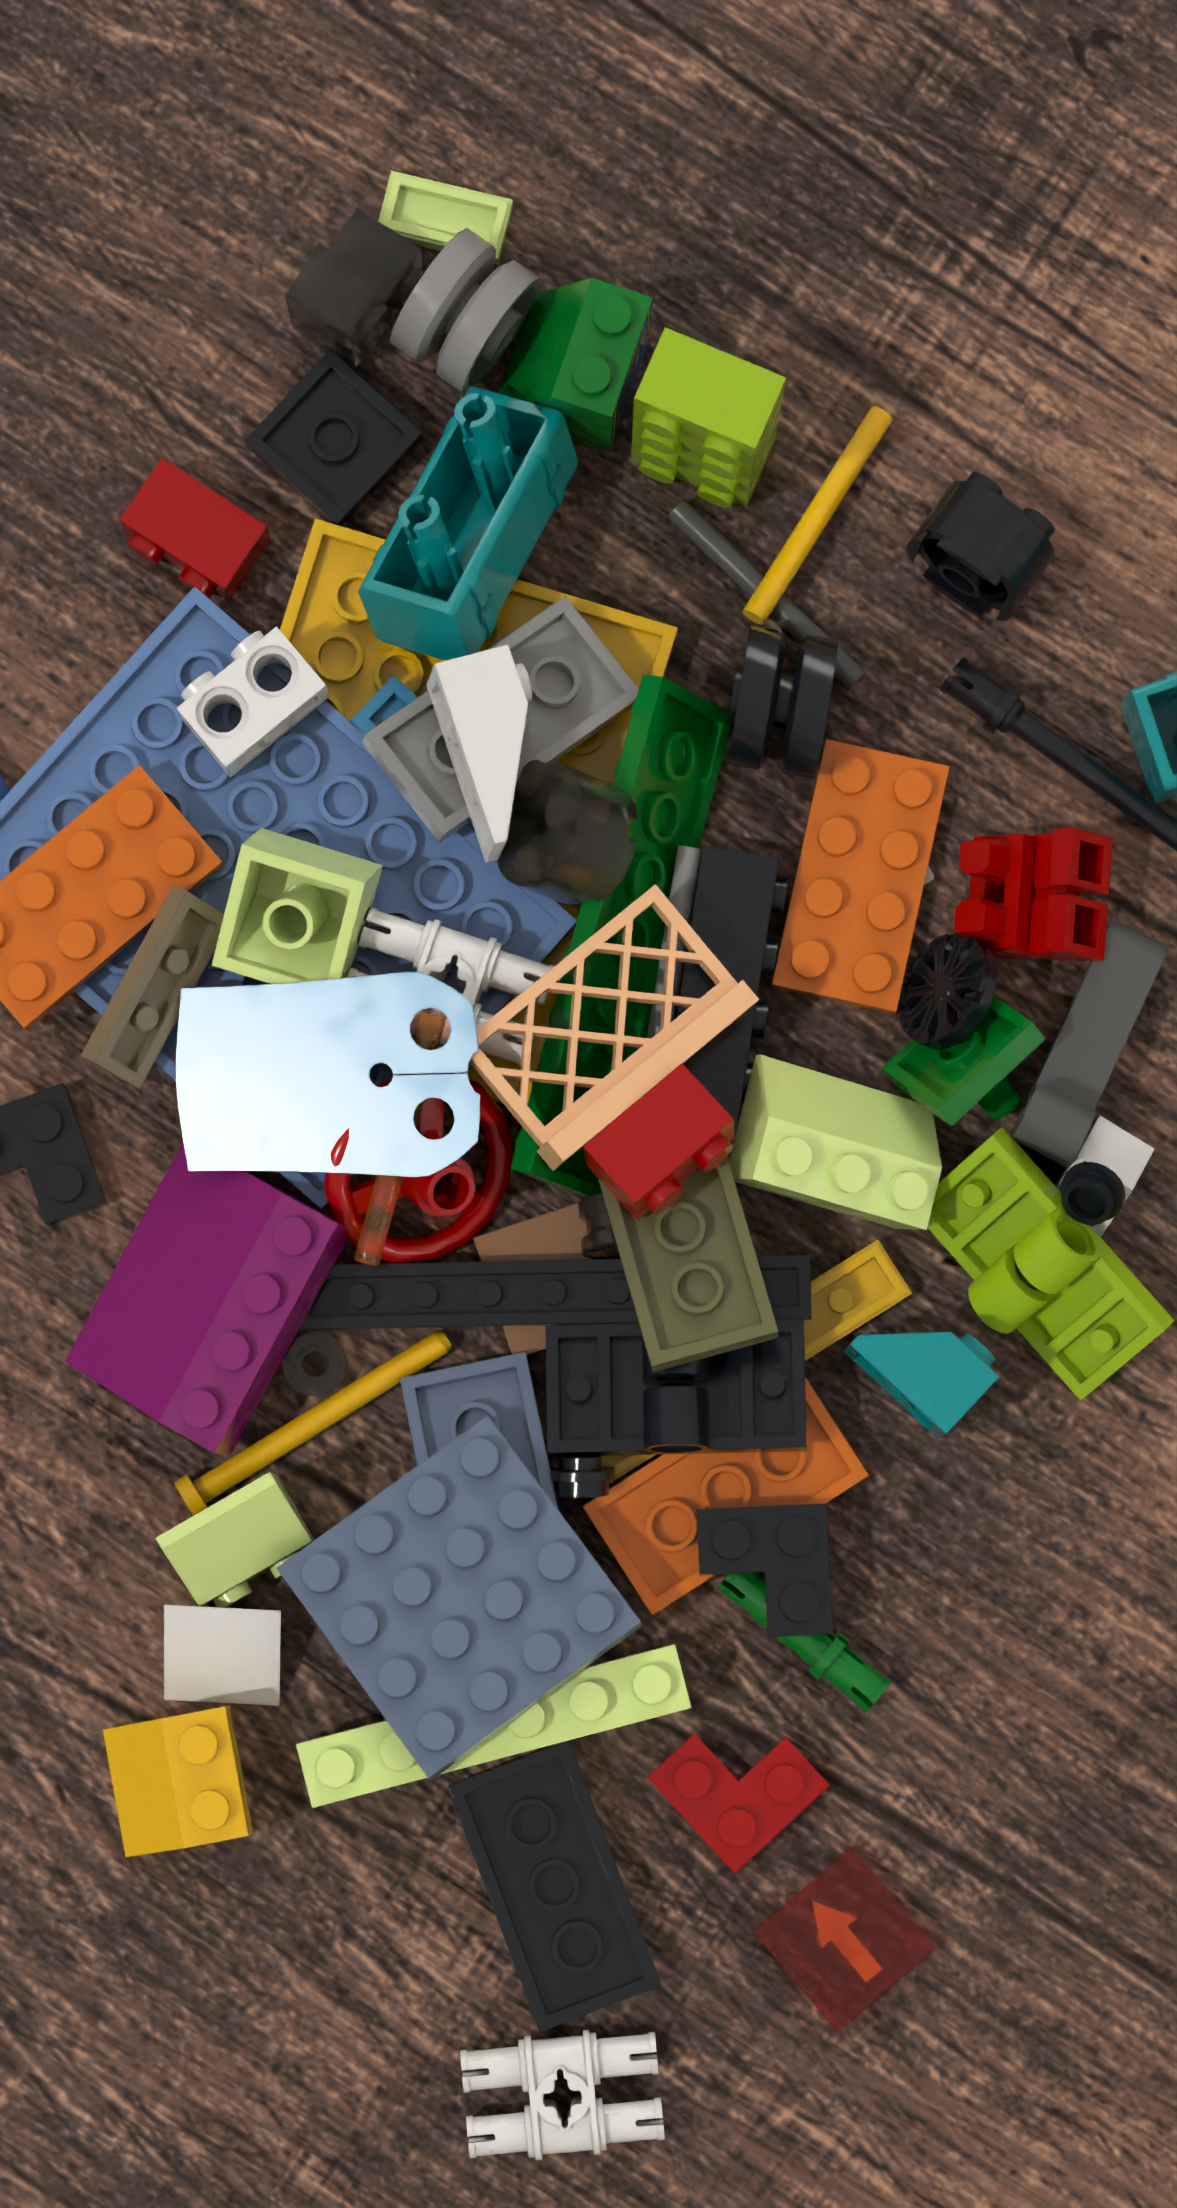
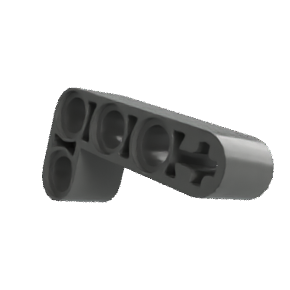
[1010,919,1169,1170]

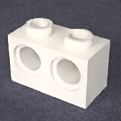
[177,626,329,778]

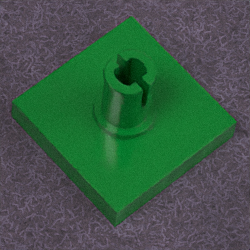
[881,992,1045,1127]

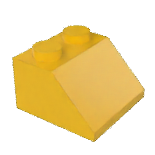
[103,1705,253,1857]

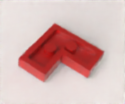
[647,1733,830,1873]

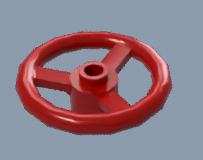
[324,1073,513,1263]

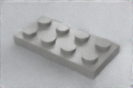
[362,596,639,843]

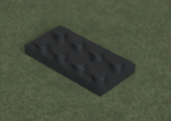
[448,1740,661,2032]

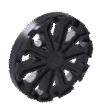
[899,932,997,1050]

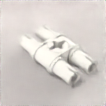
[347,907,554,1066]
[460,2030,665,2160]

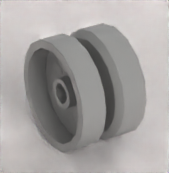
[389,228,542,395]

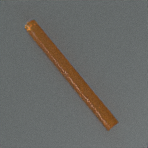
[354,1010,447,1266]

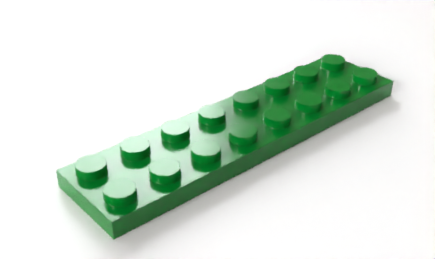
[511,675,731,1201]

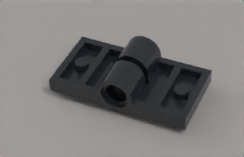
[545,1319,807,1457]

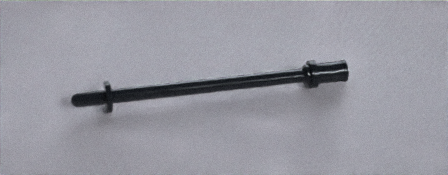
[940,657,1177,852]

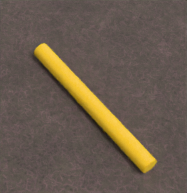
[742,406,893,625]

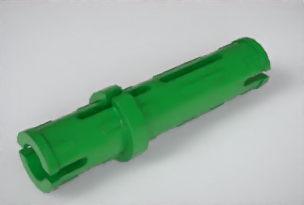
[717,1573,892,1714]

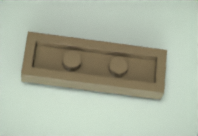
[80,886,224,1089]

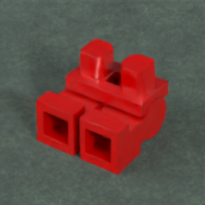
[954,827,1113,961]

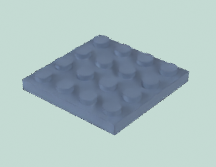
[277,1415,642,1781]

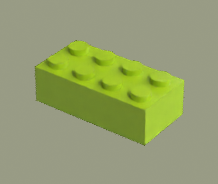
[631,327,786,508]

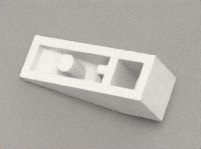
[426,645,532,863]

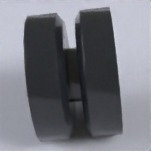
[727,626,838,779]

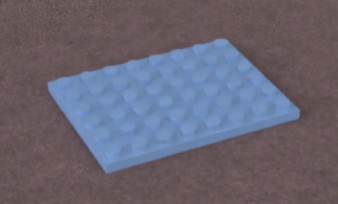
[0,587,577,1211]

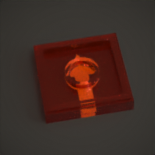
[752,1846,936,2032]

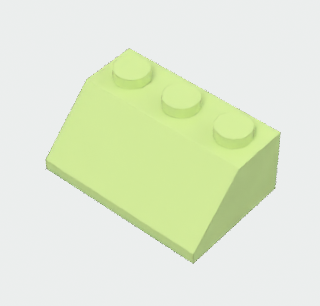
[729,1055,942,1230]

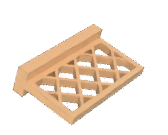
[469,884,759,1171]

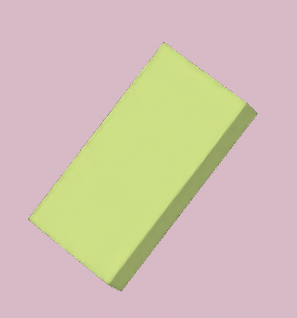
[376,171,513,265]

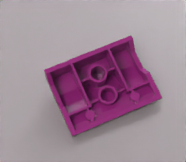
[65,1142,348,1454]

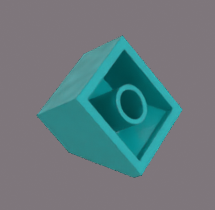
[843,1332,999,1438]

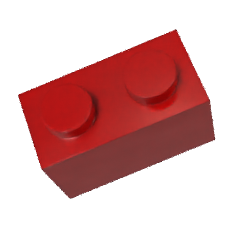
[119,458,271,601]
[583,1063,735,1220]

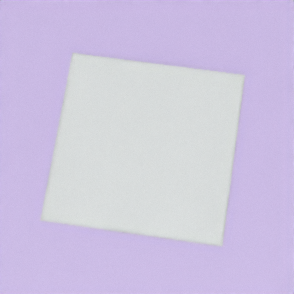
[164,1605,281,1706]

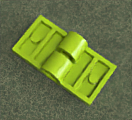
[927,1127,1175,1401]

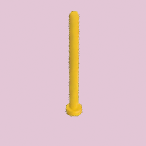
[173,1331,452,1516]

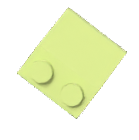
[212,828,383,984]
[156,1472,314,1608]

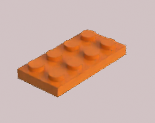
[771,739,950,1015]
[0,765,224,1031]
[582,1377,869,1615]

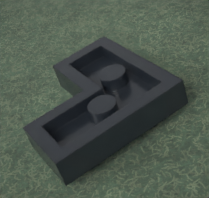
[0,1083,108,1226]
[696,1504,833,1638]

